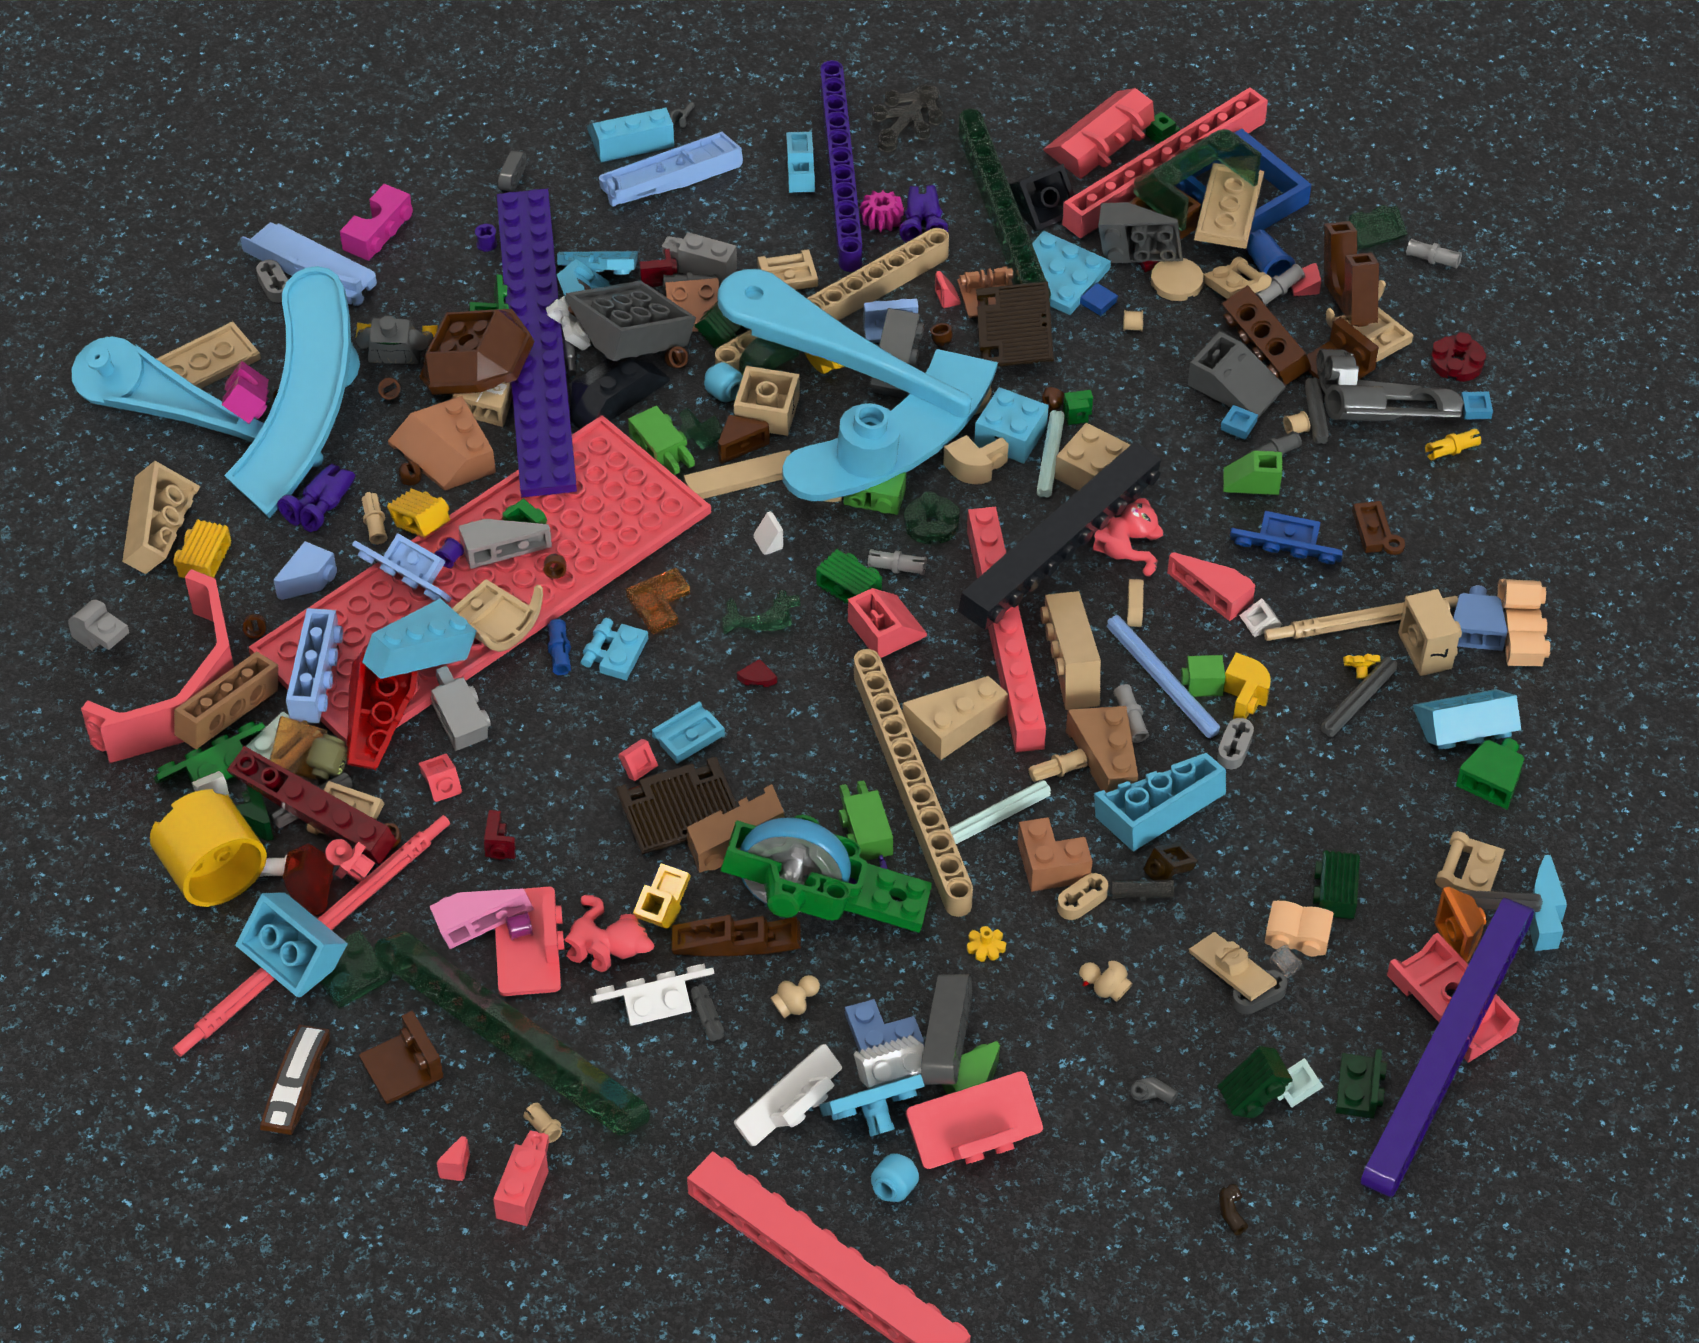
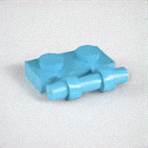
[581,618,649,681]

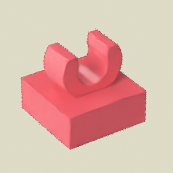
[619,739,658,781]

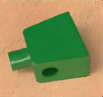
[1456,738,1525,810]

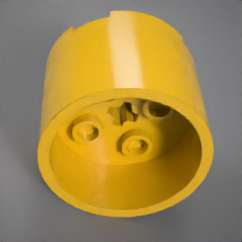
[150,789,267,907]

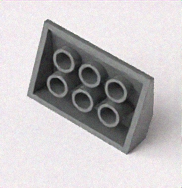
[565,281,696,361]

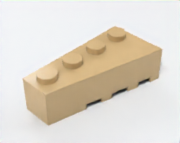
[1040,591,1101,710]

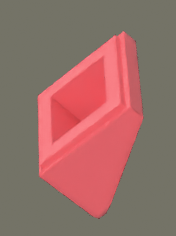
[1291,263,1321,296]
[935,271,961,308]
[437,1136,470,1181]

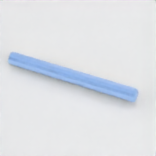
[1107,615,1220,739]

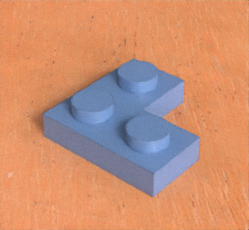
[845,999,924,1052]

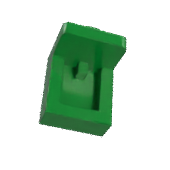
[502,499,547,524]

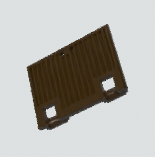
[976,281,1054,367]
[615,757,738,855]

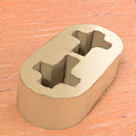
[1127,579,1144,627]
[1057,873,1108,920]

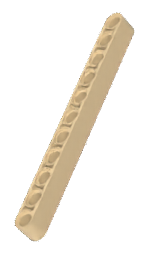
[715,228,949,375]
[854,649,973,917]

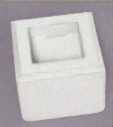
[754,511,783,555]
[1239,598,1283,637]
[192,771,230,797]

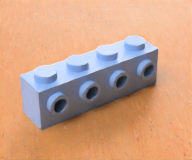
[286,608,343,723]

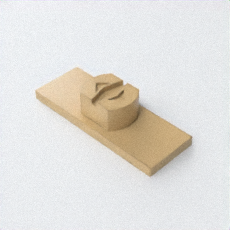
[1189,932,1277,1001]

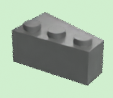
[870,308,924,398]

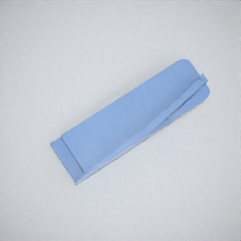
[599,132,743,207]
[240,222,377,306]

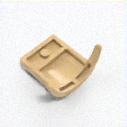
[1326,280,1414,362]
[452,579,543,652]

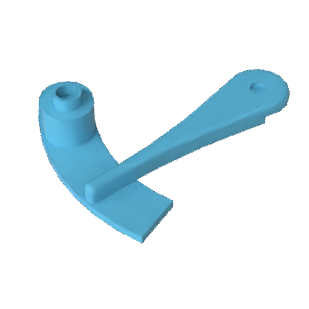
[72,266,360,518]
[717,269,998,501]

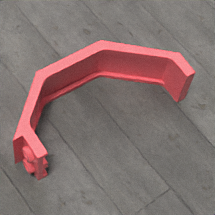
[81,569,234,764]

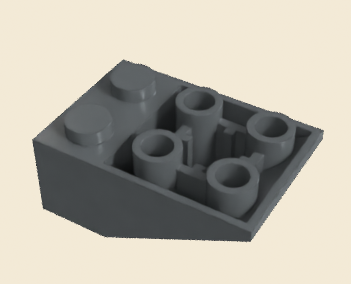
[1098,202,1183,263]
[1187,331,1286,419]

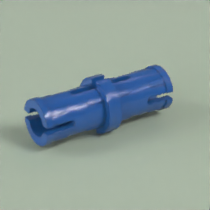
[547,619,571,675]

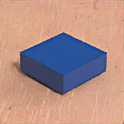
[1080,283,1118,316]

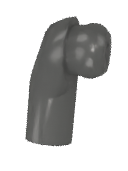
[1130,1077,1179,1105]

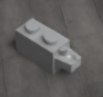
[662,232,737,284]
[431,665,491,751]

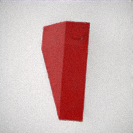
[347,652,418,770]

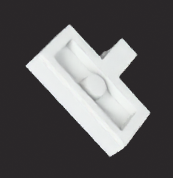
[546,296,591,351]

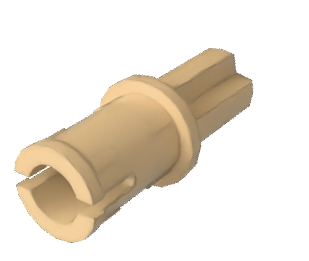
[362,492,388,545]
[1028,749,1087,782]

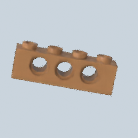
[174,651,278,749]

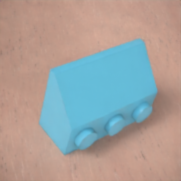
[587,108,674,163]
[1413,689,1521,749]
[235,893,348,997]

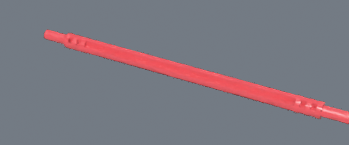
[173,815,450,1057]

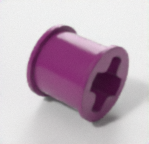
[506,911,533,940]

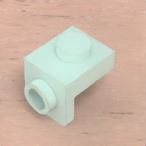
[1277,1058,1324,1108]

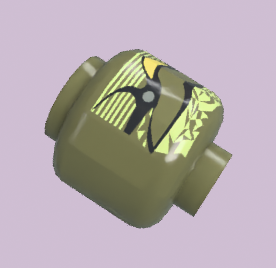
[306,734,347,780]

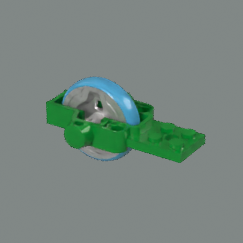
[721,814,932,933]

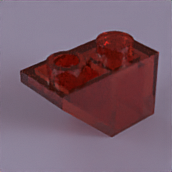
[282,843,334,916]

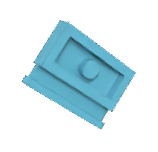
[652,701,725,764]

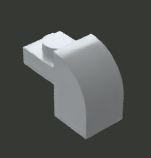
[68,600,129,651]

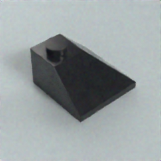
[1007,164,1075,231]

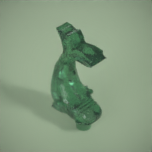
[722,590,801,634]

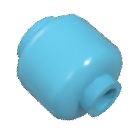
[704,362,743,402]
[871,1154,919,1202]

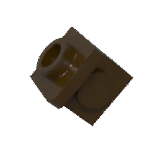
[1143,841,1198,888]

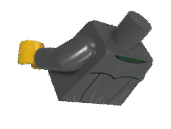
[356,316,438,364]

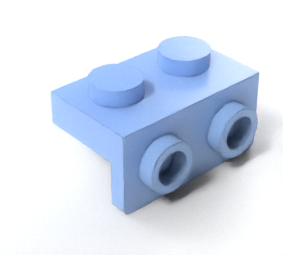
[863,298,919,343]

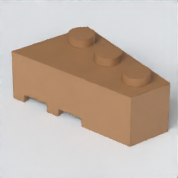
[1066,706,1138,793]
[687,784,784,873]

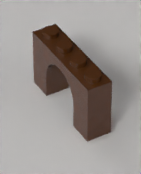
[1324,221,1379,327]

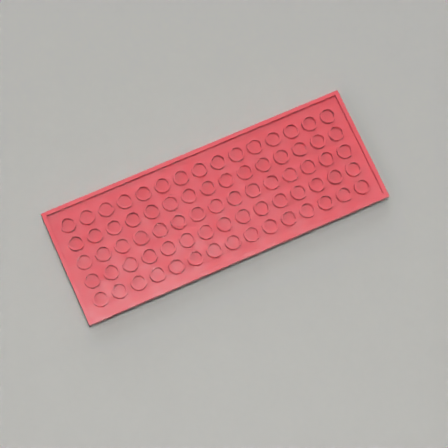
[249,415,711,746]

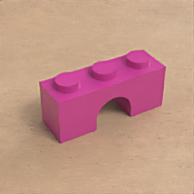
[340,184,413,261]
[222,361,269,424]

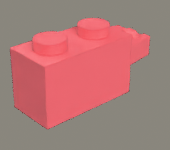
[493,1130,549,1226]

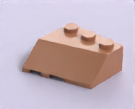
[388,396,496,491]

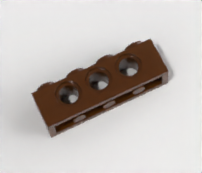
[1222,285,1312,386]

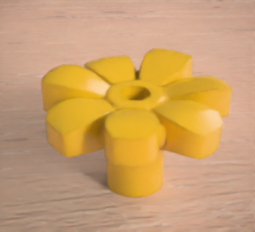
[1343,654,1381,679]
[967,926,1006,962]

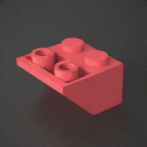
[848,588,927,658]

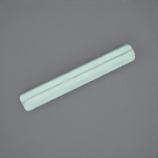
[1037,410,1065,498]
[949,780,1051,844]

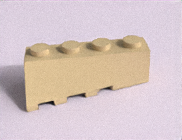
[122,461,200,574]

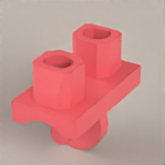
[325,839,375,883]

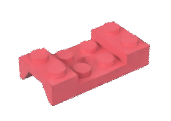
[1387,932,1520,1063]

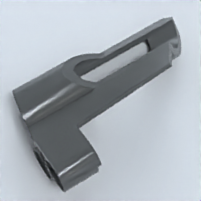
[1316,349,1464,421]

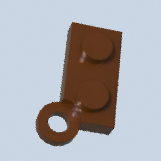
[1352,501,1405,555]

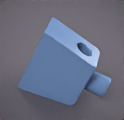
[1453,585,1507,651]

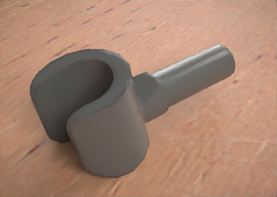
[670,102,695,128]

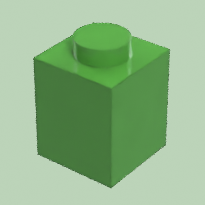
[1181,655,1225,697]

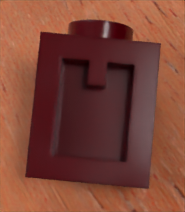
[639,249,677,287]
[484,810,516,860]

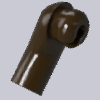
[1219,1184,1248,1235]

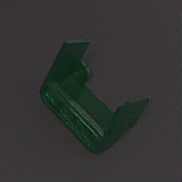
[1133,129,1262,231]

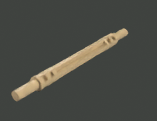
[1264,596,1458,641]

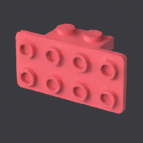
[495,887,564,996]
[906,1071,1043,1169]

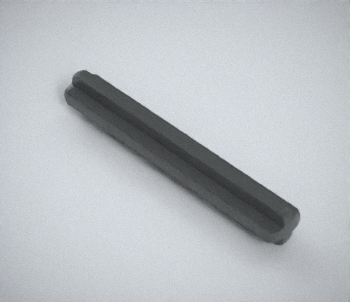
[1321,657,1398,737]

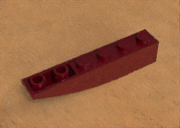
[227,746,397,865]

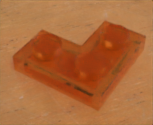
[626,567,690,634]

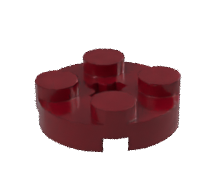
[1431,332,1486,382]

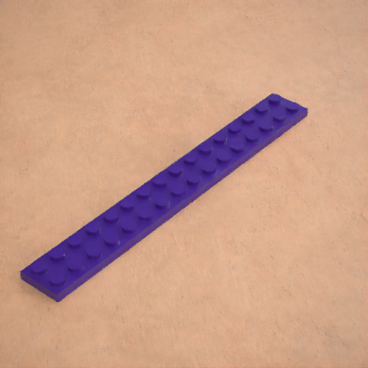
[497,189,577,498]

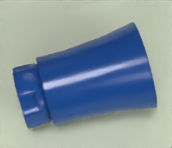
[1246,229,1296,278]

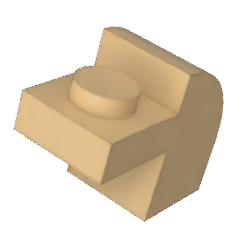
[943,435,1008,484]

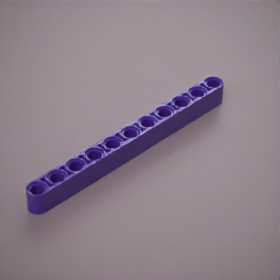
[820,60,862,272]
[1361,898,1534,1198]

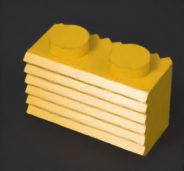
[387,488,451,538]
[174,519,231,578]

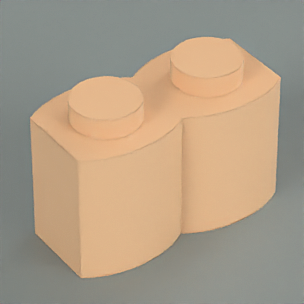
[1497,579,1546,609]
[1504,608,1550,666]
[1265,901,1334,957]

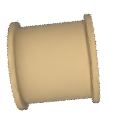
[1123,310,1143,332]
[1283,411,1310,434]

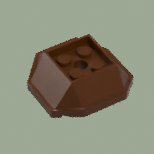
[419,309,535,395]

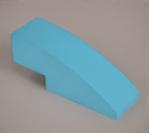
[786,132,815,193]
[1530,855,1567,951]

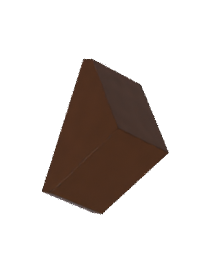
[718,414,770,464]

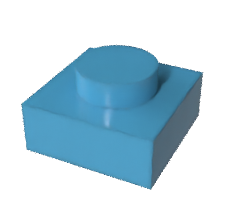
[1461,391,1493,420]
[1221,405,1258,440]

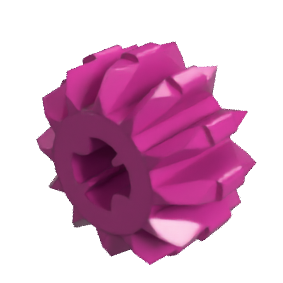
[860,189,904,233]

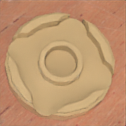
[1151,258,1204,301]

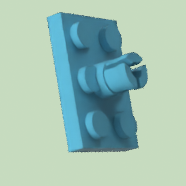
[819,1074,925,1137]

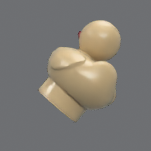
[1079,961,1133,1002]
[770,975,820,1018]

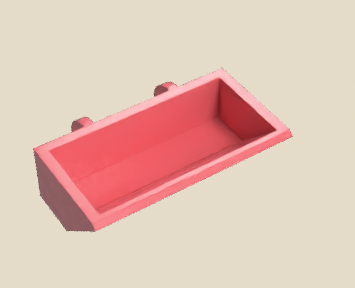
[1043,88,1155,179]

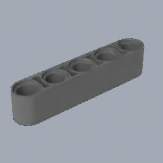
[921,974,972,1085]

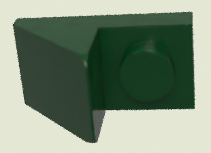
[236,784,274,841]

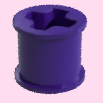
[475,224,497,252]
[434,538,464,568]

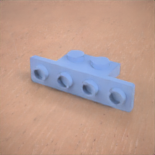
[352,533,452,602]

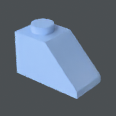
[274,541,337,600]

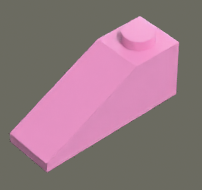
[430,888,534,949]

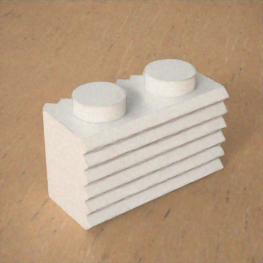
[854,1035,924,1089]

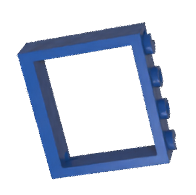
[1171,129,1312,233]

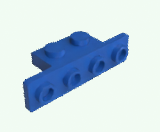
[1230,511,1343,564]

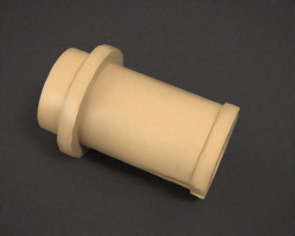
[524,1103,562,1143]

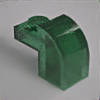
[739,337,799,375]

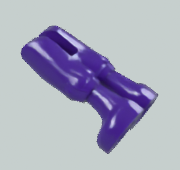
[899,185,948,243]
[277,463,356,532]

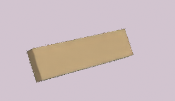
[684,450,791,499]

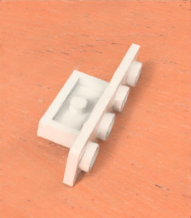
[590,964,715,1026]
[734,1044,842,1146]

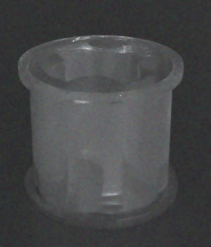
[1269,945,1302,978]

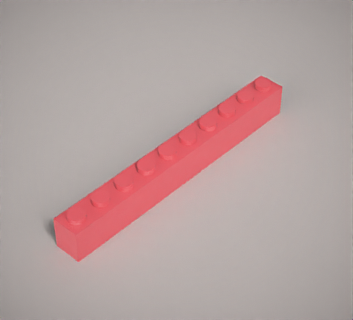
[1062,87,1268,238]
[967,506,1046,753]
[687,1151,971,1343]

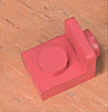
[419,753,462,802]

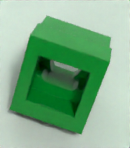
[1145,112,1180,144]
[1063,390,1093,425]

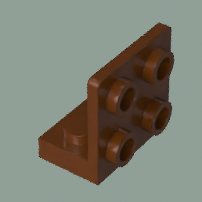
[1307,317,1379,380]
[359,1010,444,1104]

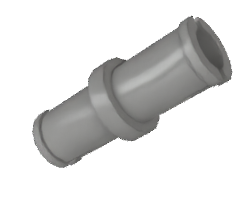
[1406,239,1462,269]
[1255,264,1305,306]
[867,549,927,575]
[1113,684,1149,743]

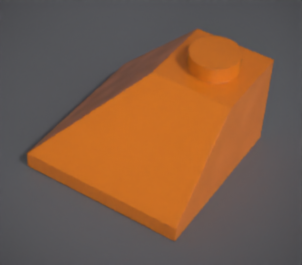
[1434,886,1486,964]

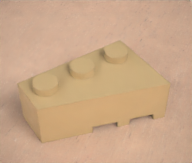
[902,676,1008,760]

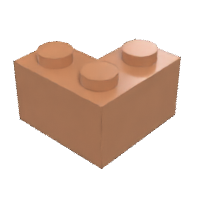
[1018,817,1092,892]

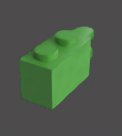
[628,405,695,475]
[839,780,893,861]

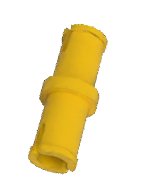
[1425,428,1481,460]

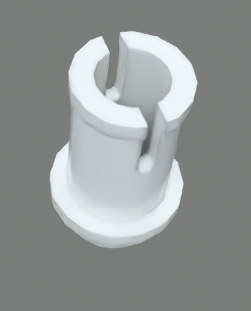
[259,855,298,879]

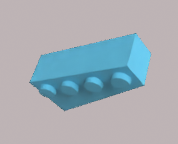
[362,598,477,679]
[1094,753,1226,852]

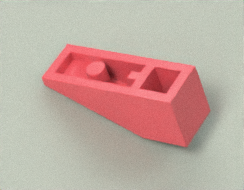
[1167,552,1256,621]

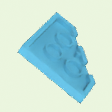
[1030,230,1111,315]
[557,251,638,275]

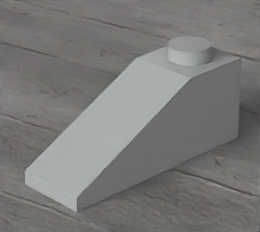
[458,519,552,569]

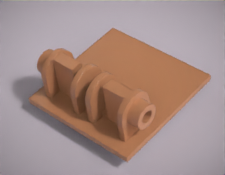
[957,266,1013,318]
[665,278,719,332]

